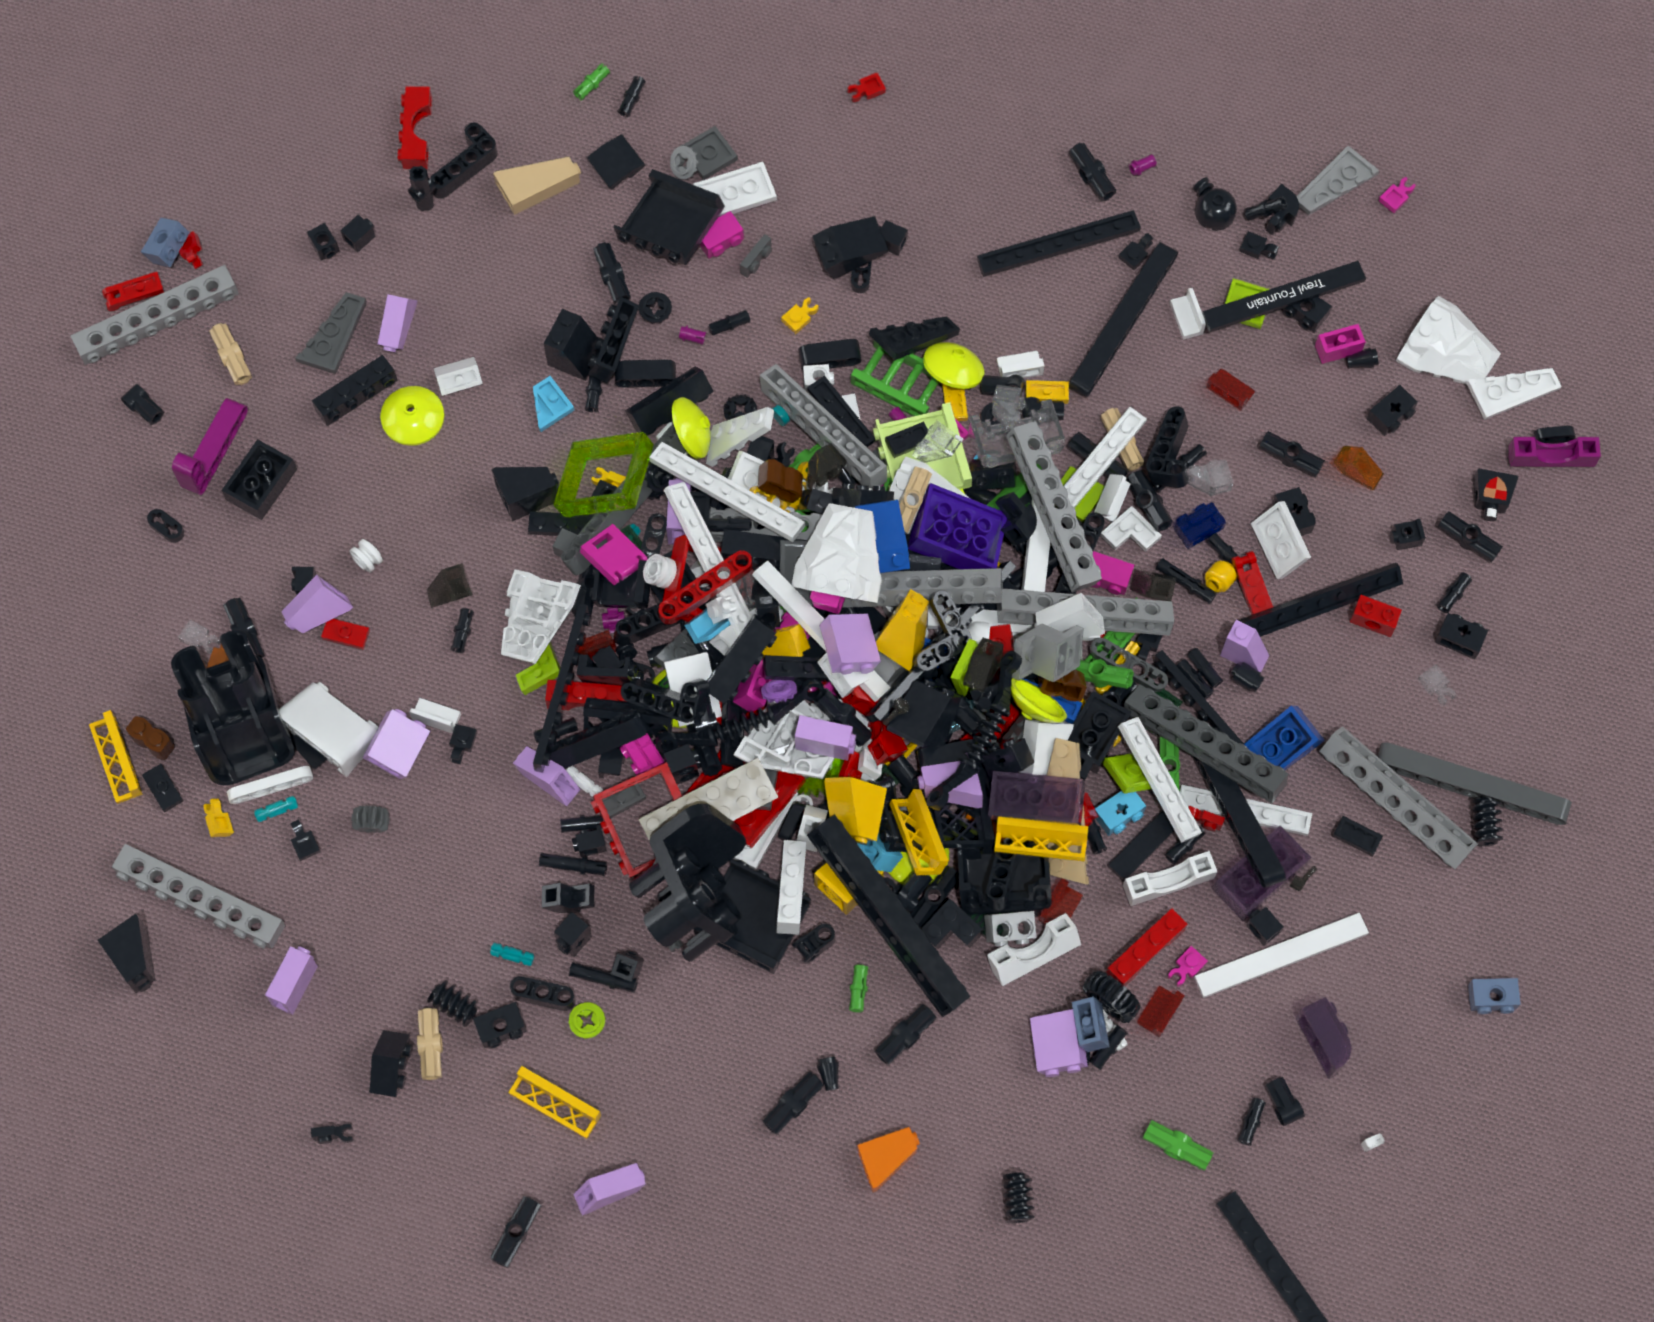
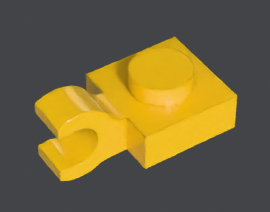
[591,467,626,487]
[203,799,234,837]

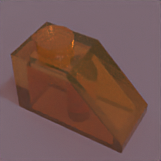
[1333,446,1384,490]

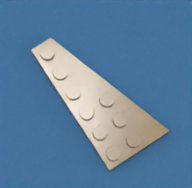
[1036,738,1089,885]

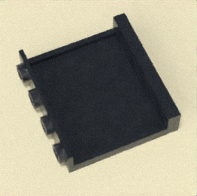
[613,169,725,265]
[694,859,811,974]

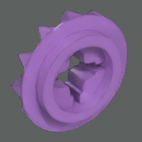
[761,680,797,703]

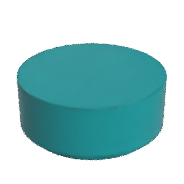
[772,405,790,426]

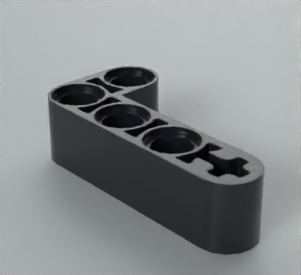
[430,122,498,199]
[1146,406,1189,488]
[621,679,710,723]

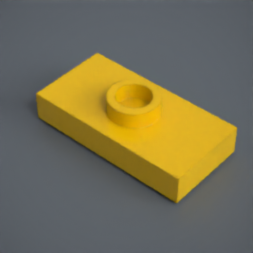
[942,383,968,421]

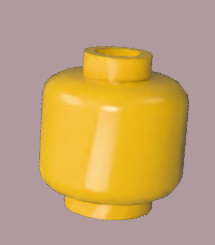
[1204,560,1237,593]

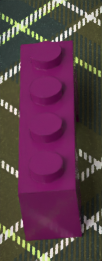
[1508,437,1601,467]

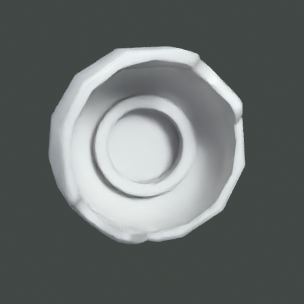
[967,622,990,654]

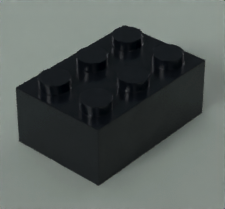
[221,439,297,520]

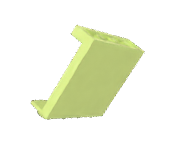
[872,402,972,490]

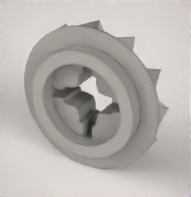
[670,146,699,179]

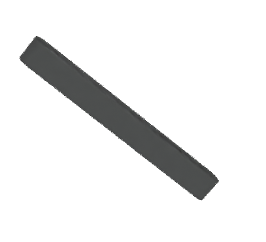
[561,423,686,575]
[1377,743,1572,825]

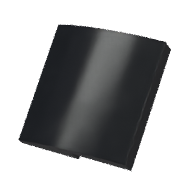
[587,134,646,190]

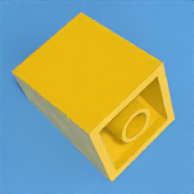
[875,589,929,671]
[824,777,887,844]
[814,863,884,916]

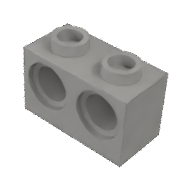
[984,911,1037,946]

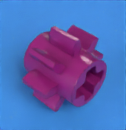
[602,607,625,634]

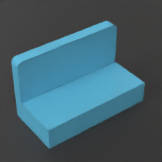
[685,608,730,644]

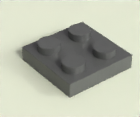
[681,126,738,180]

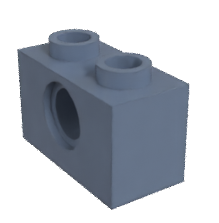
[141,218,190,267]
[1468,978,1521,1014]
[1072,997,1109,1052]

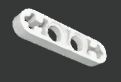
[227,766,313,804]

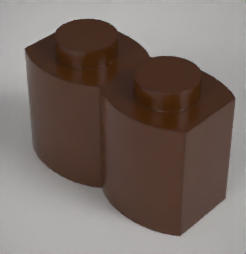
[758,459,803,503]
[1038,670,1087,701]
[126,716,175,760]

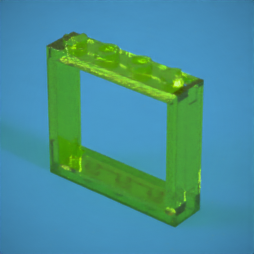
[553,432,654,517]

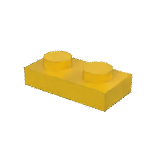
[1026,380,1069,404]

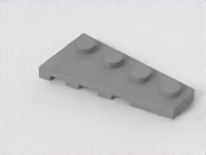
[1297,146,1379,215]

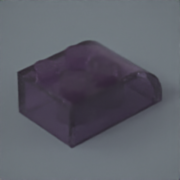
[1296,997,1351,1079]

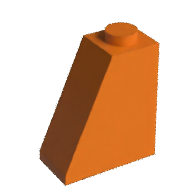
[857,1127,920,1193]

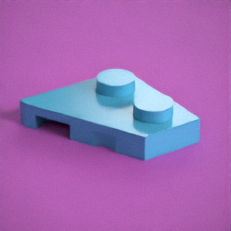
[533,376,575,432]

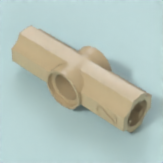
[209,323,252,385]
[1100,408,1144,472]
[899,466,932,534]
[417,1008,443,1080]

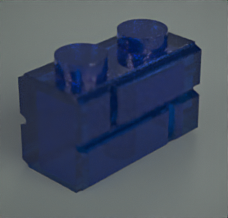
[1174,502,1226,549]

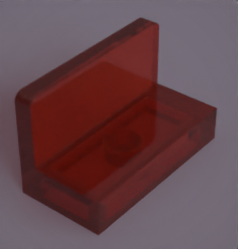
[1206,368,1255,411]
[576,630,616,667]
[1039,878,1083,925]
[1137,986,1185,1038]

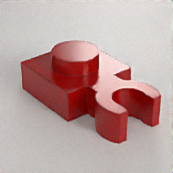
[847,72,886,102]
[1188,806,1225,831]

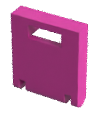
[580,524,648,585]

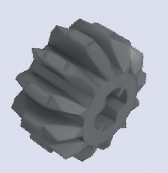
[351,805,390,833]

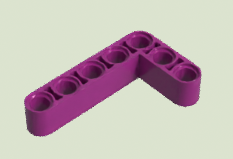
[172,398,248,495]

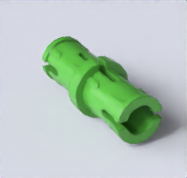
[573,63,610,100]
[849,965,868,1013]

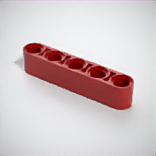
[659,550,752,624]

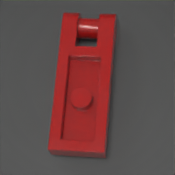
[102,271,164,311]
[1232,551,1273,615]

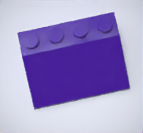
[908,483,1007,570]

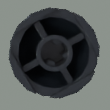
[1195,188,1237,231]

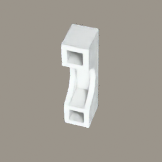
[777,840,806,935]
[1123,851,1218,906]
[987,913,1081,986]

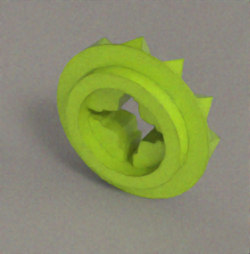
[569,1002,605,1039]

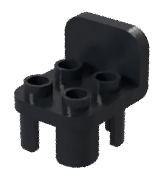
[171,630,294,786]
[629,804,746,962]

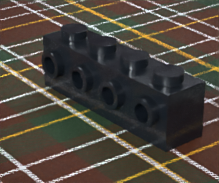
[588,296,639,383]
[312,355,398,426]
[625,366,714,436]
[706,614,777,704]

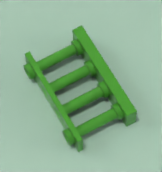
[851,340,939,417]

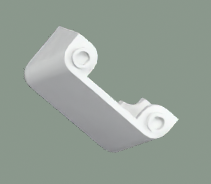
[279,682,378,777]

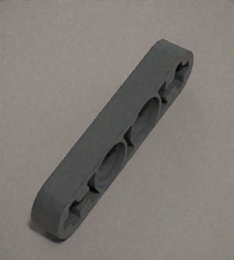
[1090,638,1168,692]

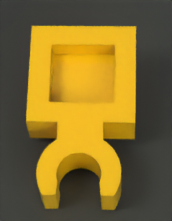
[781,297,819,334]

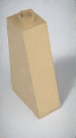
[493,157,581,215]

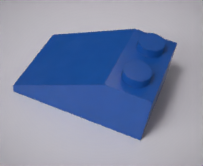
[855,499,910,573]
[1245,705,1325,770]

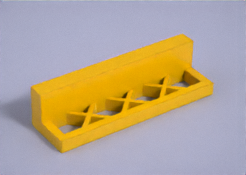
[89,710,143,804]
[889,789,949,875]
[994,817,1088,862]
[508,1066,601,1139]

